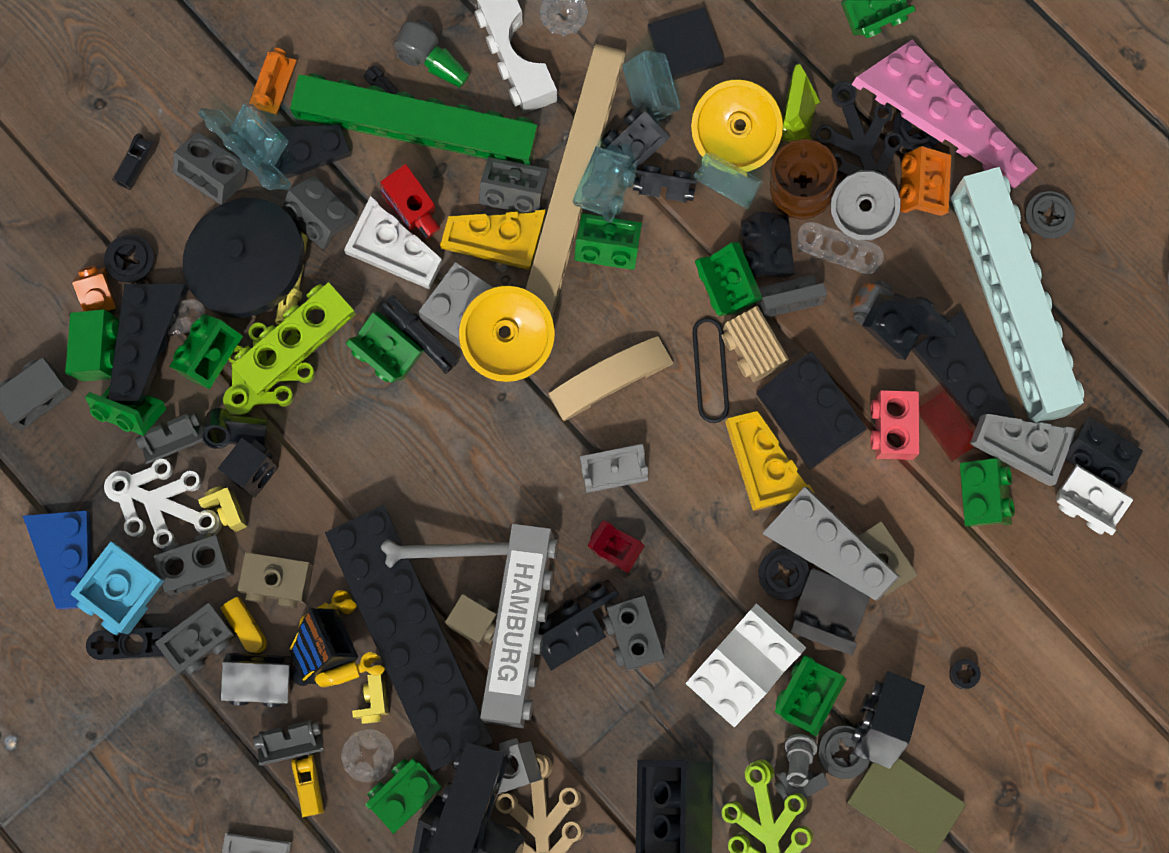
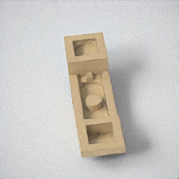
[549,336,673,422]

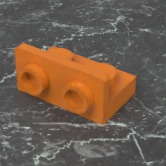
[899,146,951,216]

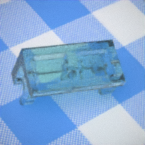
[622,50,681,121]
[694,152,764,209]

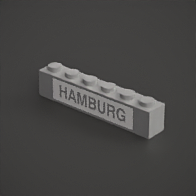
[480,524,558,729]

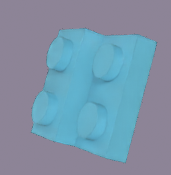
[71,541,164,635]

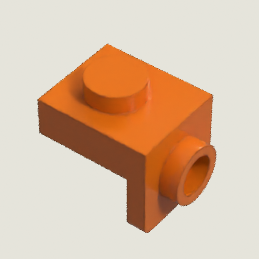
[72,265,117,311]

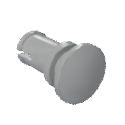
[785,734,818,787]

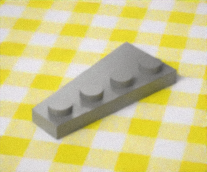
[762,487,901,600]

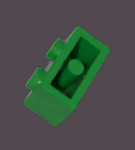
[65,310,119,382]
[169,314,243,389]

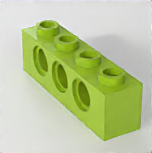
[231,282,356,397]

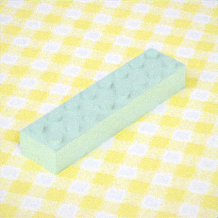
[951,167,1084,423]

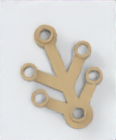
[496,754,584,853]

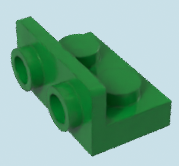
[574,213,642,270]
[365,758,443,834]

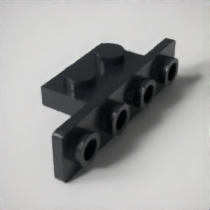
[539,579,619,671]

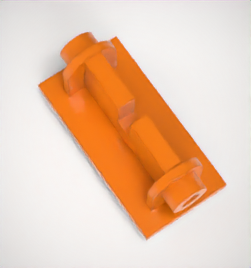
[248,48,297,115]

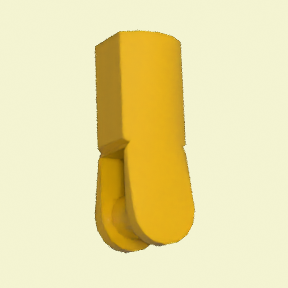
[220,597,267,653]
[291,754,324,817]

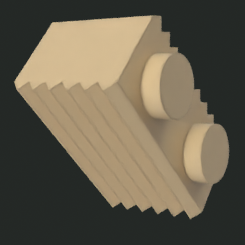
[722,306,789,383]

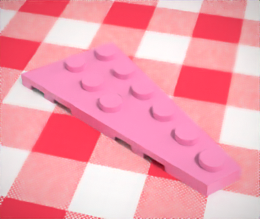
[851,40,1038,189]

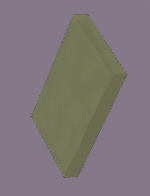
[846,758,966,853]

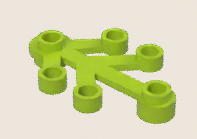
[223,319,315,416]
[721,759,814,853]

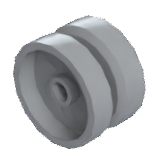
[831,170,900,240]

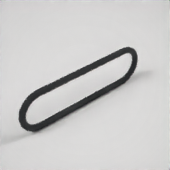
[692,318,729,423]

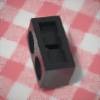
[218,438,278,498]

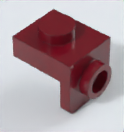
[588,520,645,573]

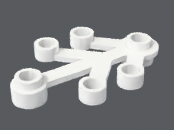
[104,459,222,549]

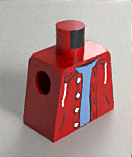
[380,164,441,239]

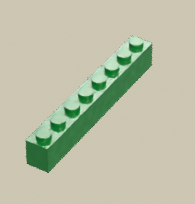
[290,73,538,165]

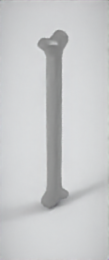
[381,539,509,568]

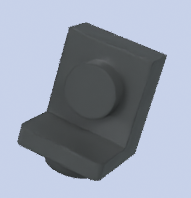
[774,770,829,804]

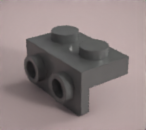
[282,175,357,249]

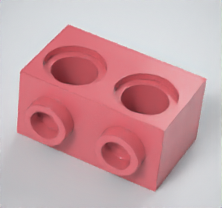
[870,390,919,460]

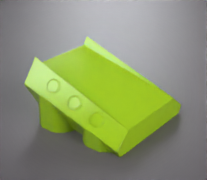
[782,64,821,142]

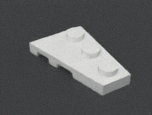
[344,196,442,289]

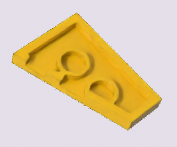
[440,210,546,271]
[725,411,815,511]

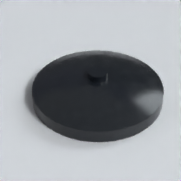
[182,198,305,318]

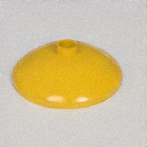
[691,79,783,173]
[459,286,555,382]

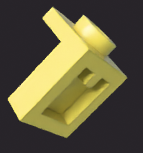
[198,486,248,532]
[352,674,389,724]

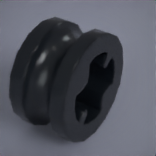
[949,659,981,690]

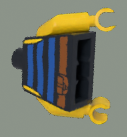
[289,590,385,687]

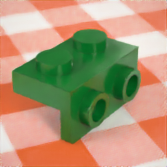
[841,0,916,38]
[695,242,763,316]
[345,311,424,383]
[85,386,166,436]
[960,458,1015,527]
[775,655,847,737]

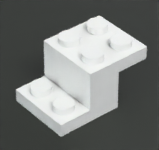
[685,603,806,727]

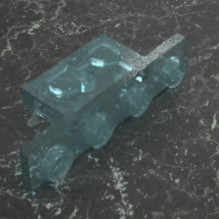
[198,103,292,190]

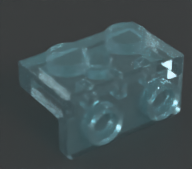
[572,146,636,223]

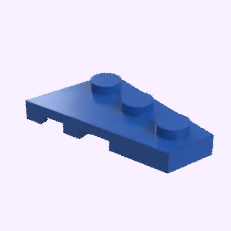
[23,511,91,610]

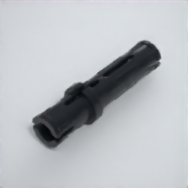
[380,295,459,374]

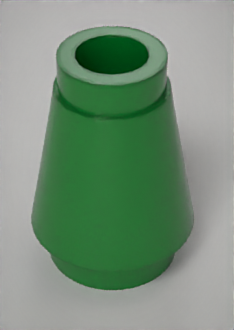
[424,46,470,89]

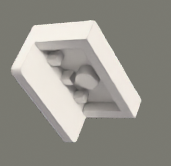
[1056,464,1133,535]

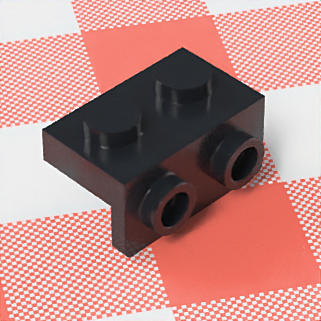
[741,212,795,279]
[1065,416,1143,489]

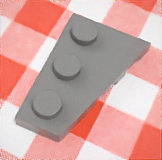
[970,414,1077,486]

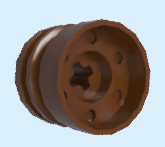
[770,139,838,220]

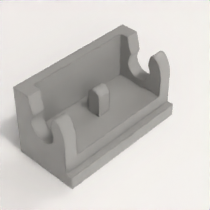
[580,444,648,493]

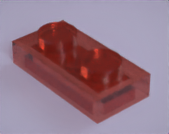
[919,392,975,462]

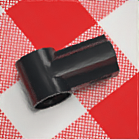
[202,408,268,449]

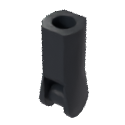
[112,133,157,190]

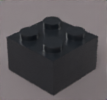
[851,671,925,769]

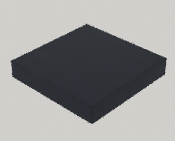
[647,7,724,82]

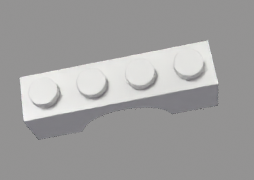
[474,0,557,114]

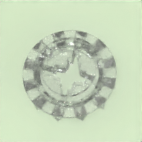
[540,0,588,37]
[341,729,394,782]

